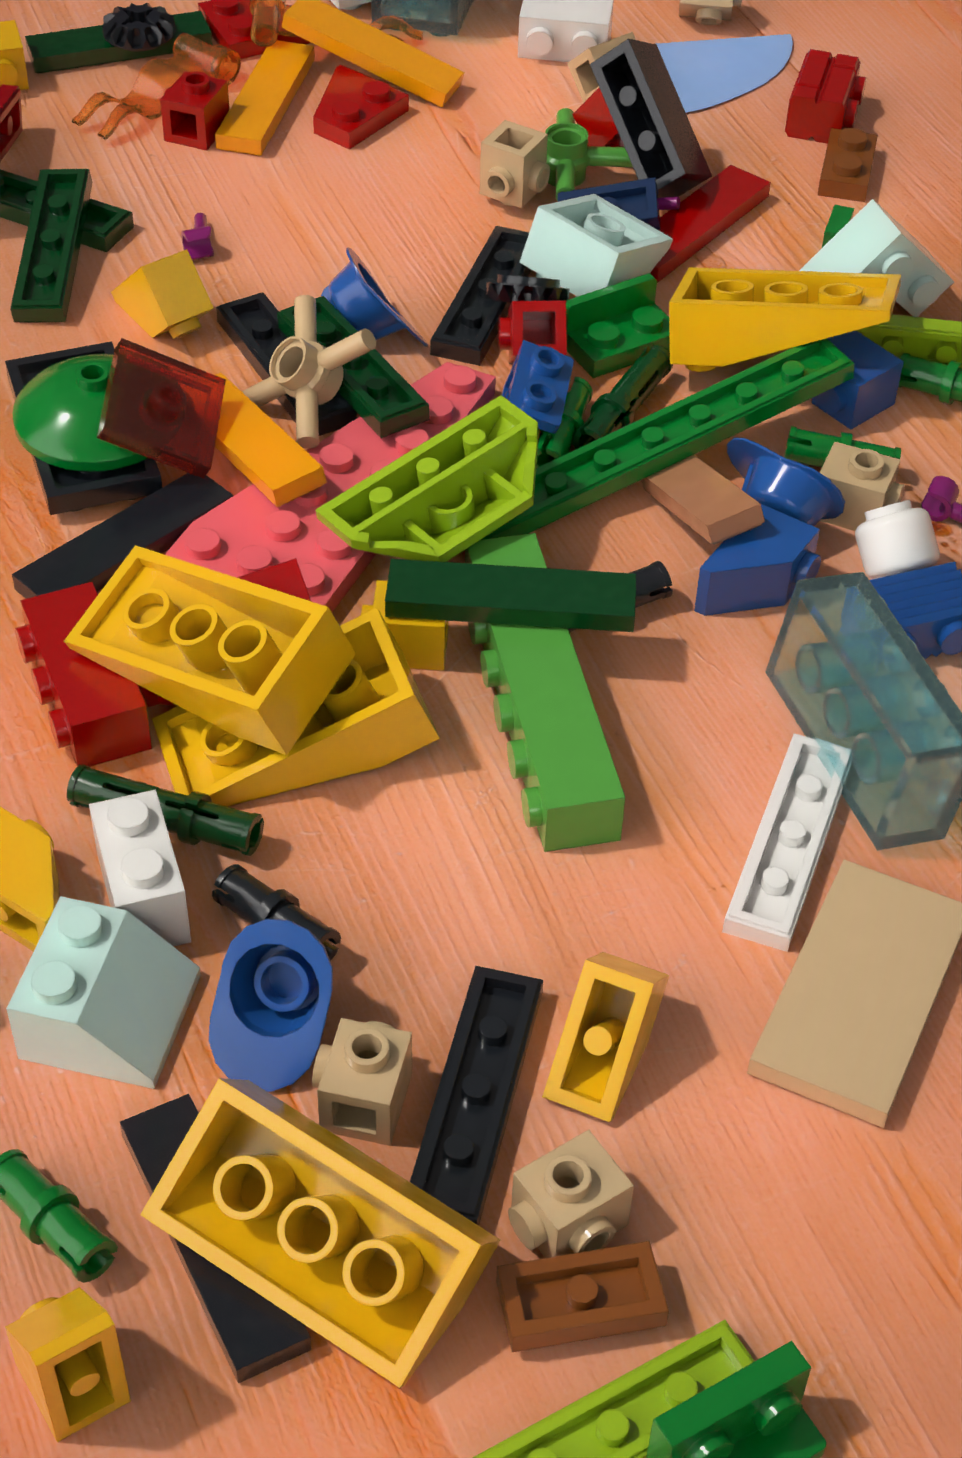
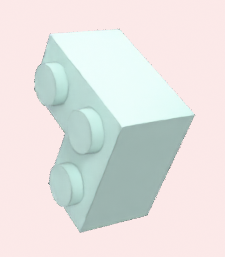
[799,199,954,317]

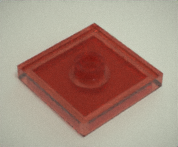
[97,338,226,478]

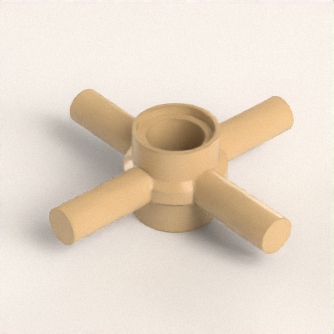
[242,295,376,448]

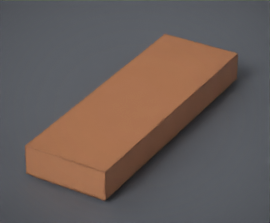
[642,455,765,545]

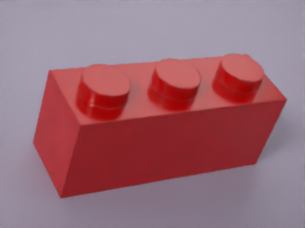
[15,582,152,767]

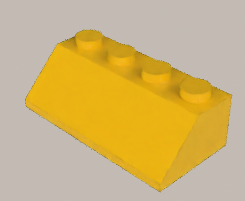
[140,1078,501,1388]

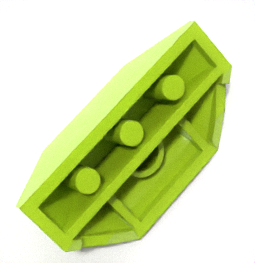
[315,395,539,562]

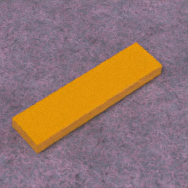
[282,0,465,107]
[215,39,315,156]
[179,372,327,507]

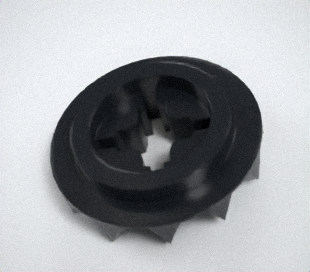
[102,3,175,52]
[486,275,570,303]

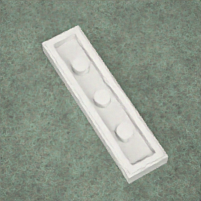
[722,733,855,952]

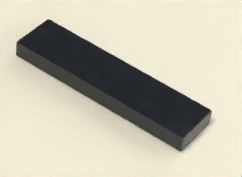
[430,226,532,366]
[216,292,357,436]
[12,468,233,599]
[410,965,543,1226]
[120,1094,311,1383]

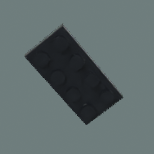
[5,341,162,515]

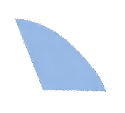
[655,34,793,113]

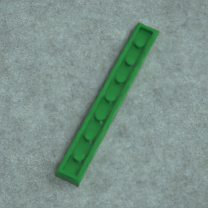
[481,338,855,540]

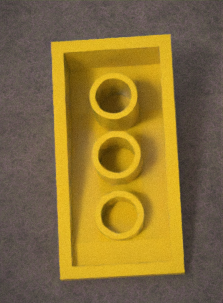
[669,267,901,372]
[64,545,356,755]
[152,608,440,806]

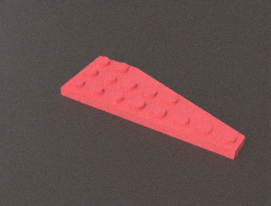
[165,362,496,613]

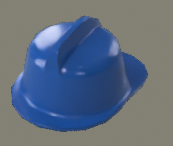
[321,247,428,347]
[727,438,845,526]
[209,919,333,1092]

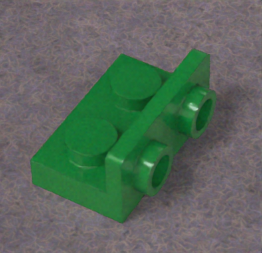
[566,273,670,379]
[646,1341,826,1458]

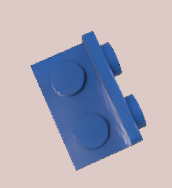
[501,340,574,434]

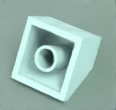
[520,194,673,297]
[6,896,201,1089]

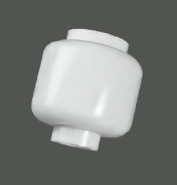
[855,500,940,579]

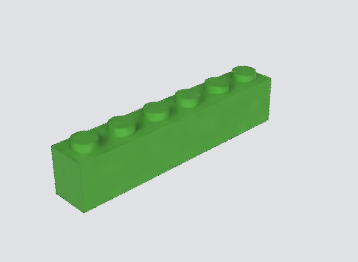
[465,533,625,852]

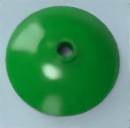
[12,354,183,471]

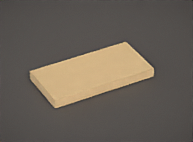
[747,859,962,1128]

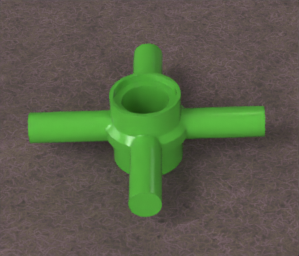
[545,108,633,201]

